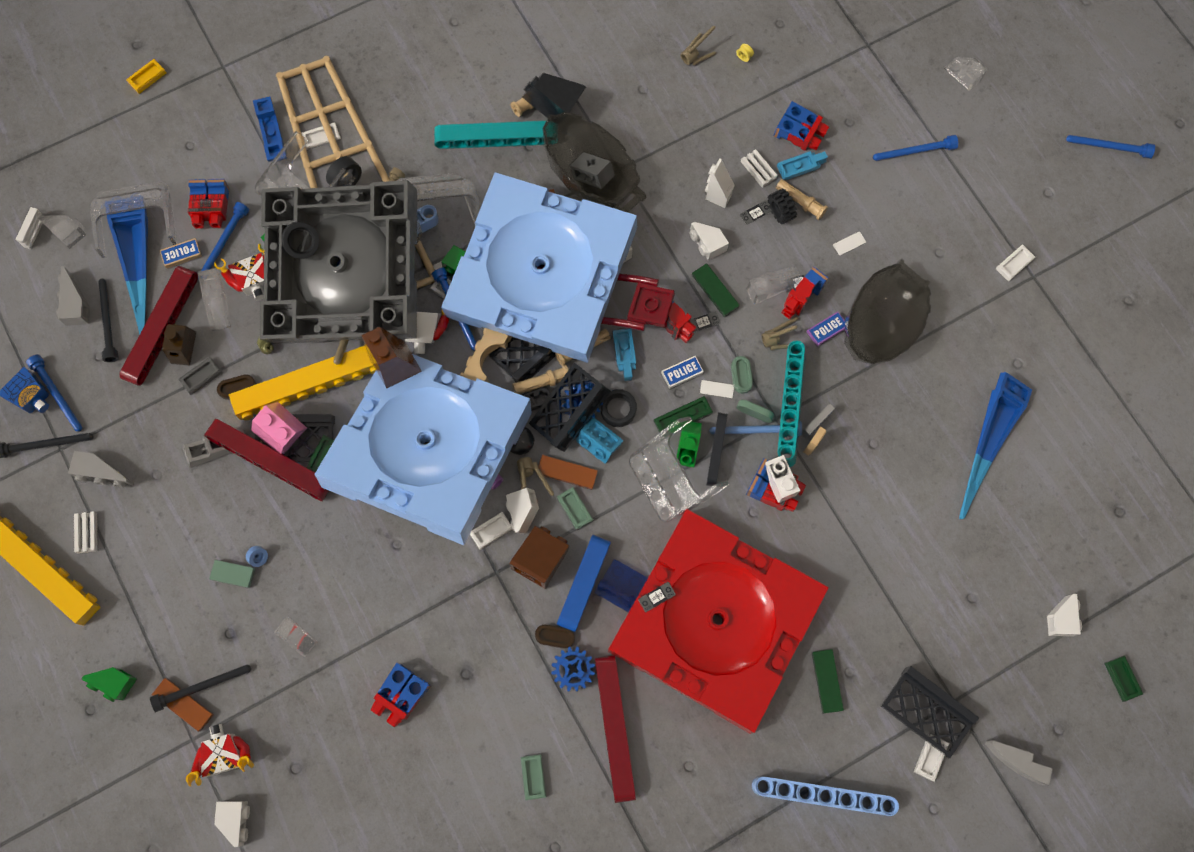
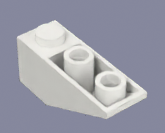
[705,158,735,208]

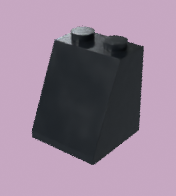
[522,73,586,123]

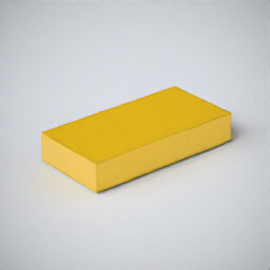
[126,59,167,94]

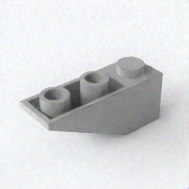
[56,266,89,326]
[68,451,134,488]

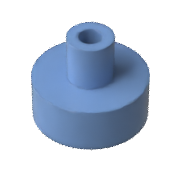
[246,546,268,567]

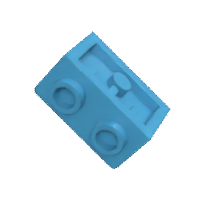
[576,418,624,463]

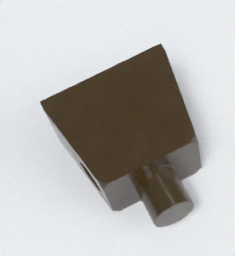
[162,324,196,366]

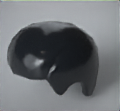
[510,427,535,455]

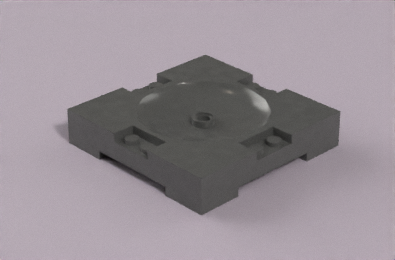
[259,180,417,344]

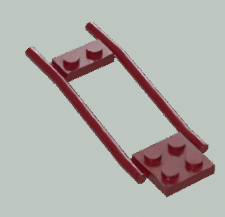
[539,265,675,331]

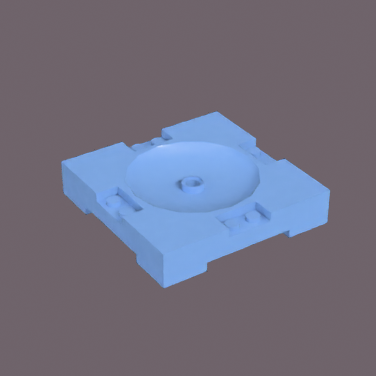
[441,172,637,363]
[315,354,532,545]

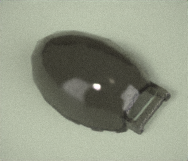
[542,112,647,212]
[844,259,931,364]

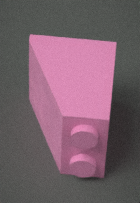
[251,402,307,455]

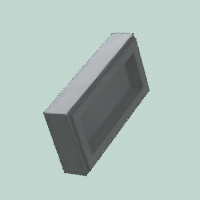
[178,357,223,395]

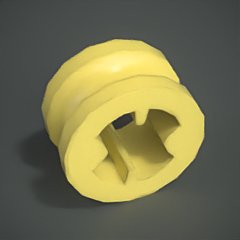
[736,44,754,62]

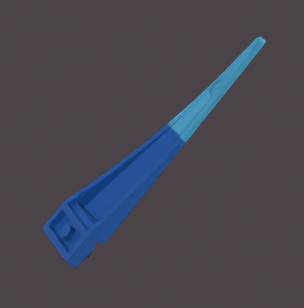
[105,197,148,334]
[959,372,1032,519]

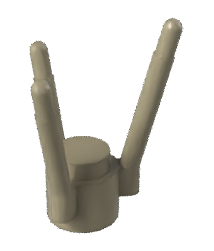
[680,26,716,66]
[761,317,798,351]
[517,457,554,496]

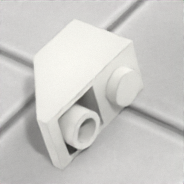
[689,222,729,260]
[765,455,800,503]
[506,488,539,534]
[1047,594,1082,636]
[214,801,250,847]

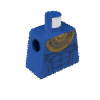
[0,367,49,413]

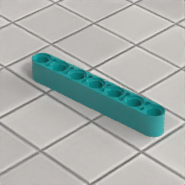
[434,121,558,149]
[777,341,806,467]

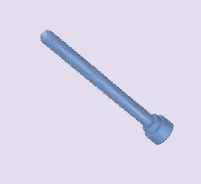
[709,421,802,436]

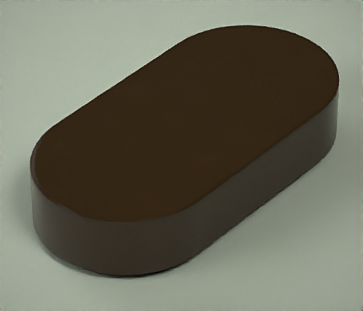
[217,374,256,400]
[535,624,575,649]

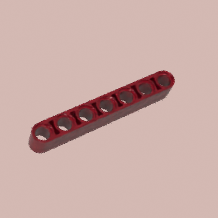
[120,265,198,386]
[204,419,329,502]
[595,655,636,803]

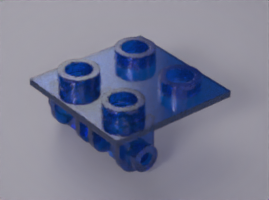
[595,559,648,613]

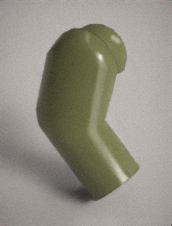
[257,336,273,354]

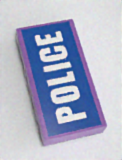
[807,311,848,347]

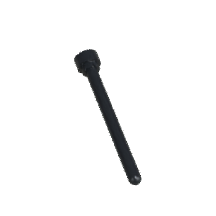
[98,278,119,363]
[0,433,93,458]
[150,665,251,713]

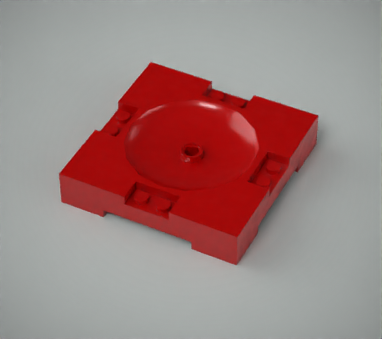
[608,509,829,734]

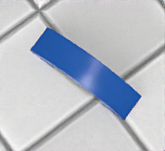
[253,96,286,162]

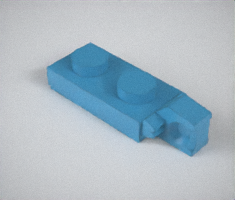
[777,151,828,181]
[612,328,636,381]

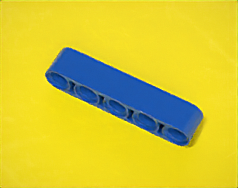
[557,535,611,632]

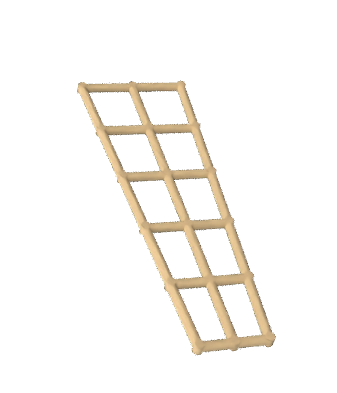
[276,56,435,289]

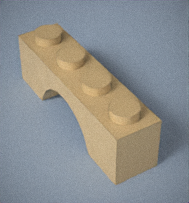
[460,328,512,383]

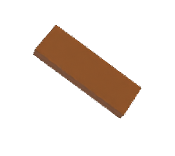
[538,455,598,490]
[151,678,214,732]

